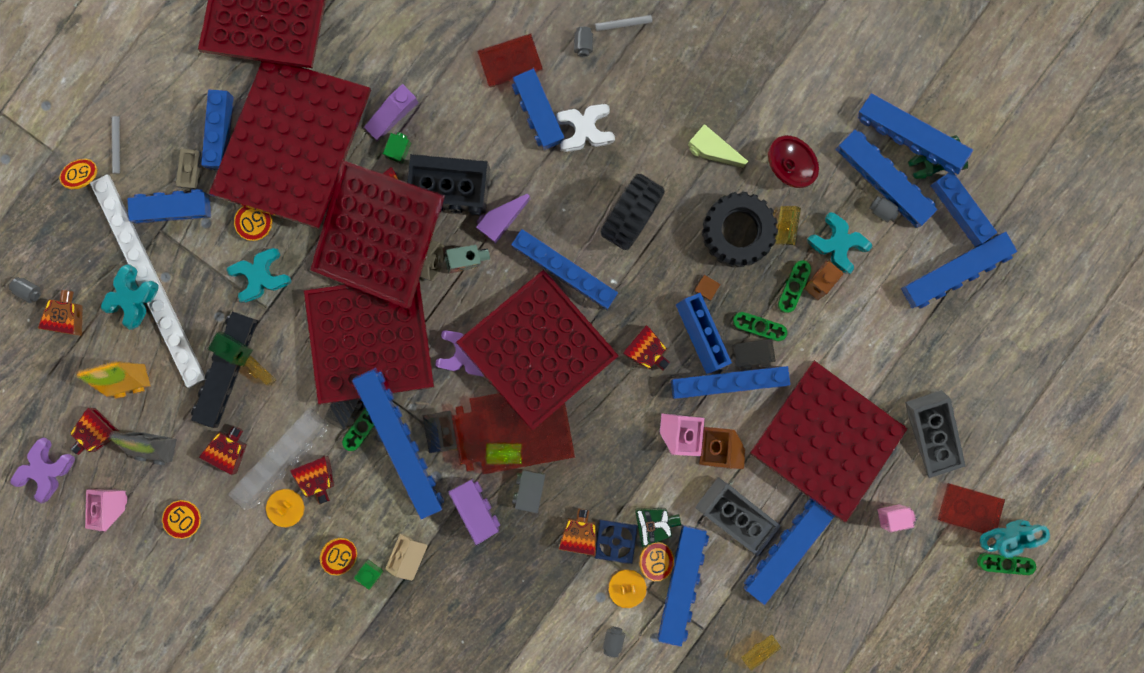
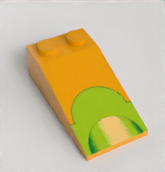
[77,362,150,399]

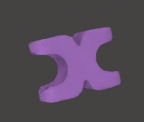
[435,330,485,377]
[10,437,75,504]

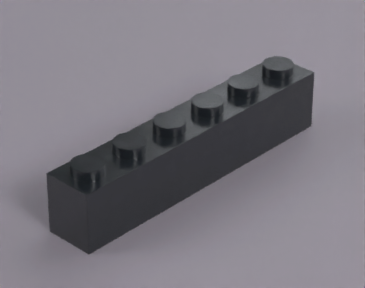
[191,311,258,428]

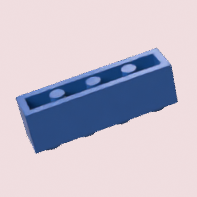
[511,68,565,150]
[201,89,234,170]
[930,172,998,247]
[127,189,211,224]
[675,293,732,375]

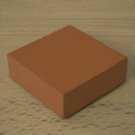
[694,275,721,301]

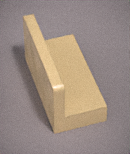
[385,534,427,581]

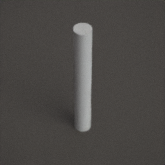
[595,15,652,31]
[112,116,120,174]

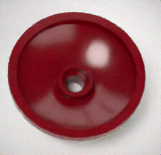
[768,135,819,188]

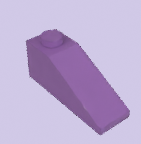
[364,84,418,141]
[476,194,530,244]

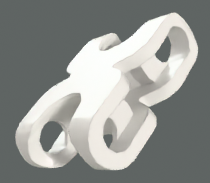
[555,104,615,152]

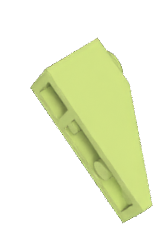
[688,124,748,168]

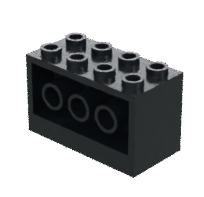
[407,154,490,216]

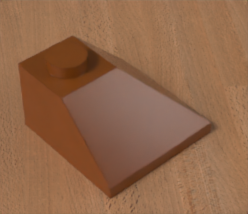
[699,427,745,469]

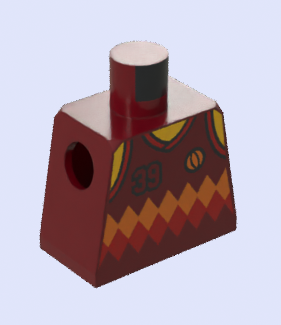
[622,325,670,371]
[70,408,121,455]
[199,426,247,475]
[290,456,334,505]

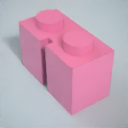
[877,504,915,532]

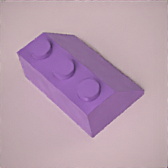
[449,479,500,545]

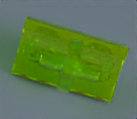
[486,444,522,464]

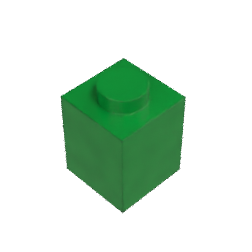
[383,132,411,164]
[354,560,384,590]

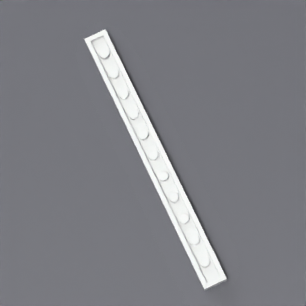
[90,175,206,388]

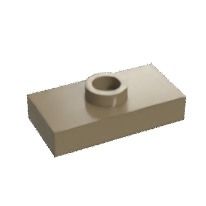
[176,149,202,189]

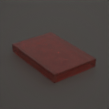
[477,33,543,88]
[938,483,1005,533]

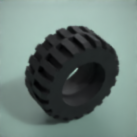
[600,174,665,250]
[702,192,778,267]

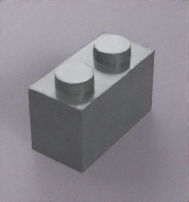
[512,469,546,513]

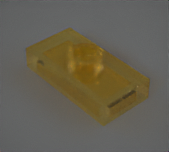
[775,206,801,245]
[245,355,276,386]
[741,634,782,671]

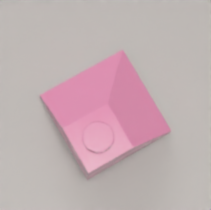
[660,414,705,456]
[85,490,127,531]

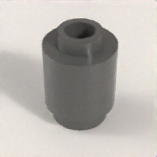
[574,27,593,57]
[869,196,899,223]
[9,277,41,303]
[603,626,626,658]

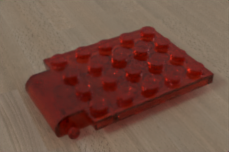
[451,393,575,474]

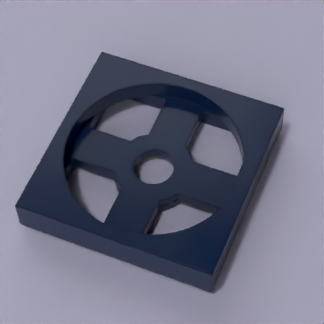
[594,519,638,564]

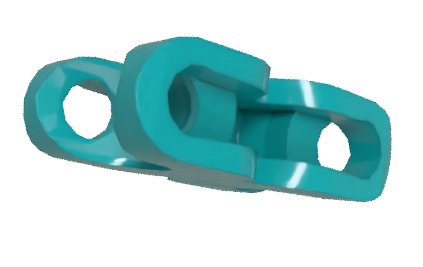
[807,212,872,274]
[226,248,292,303]
[101,264,159,330]
[980,519,1050,558]

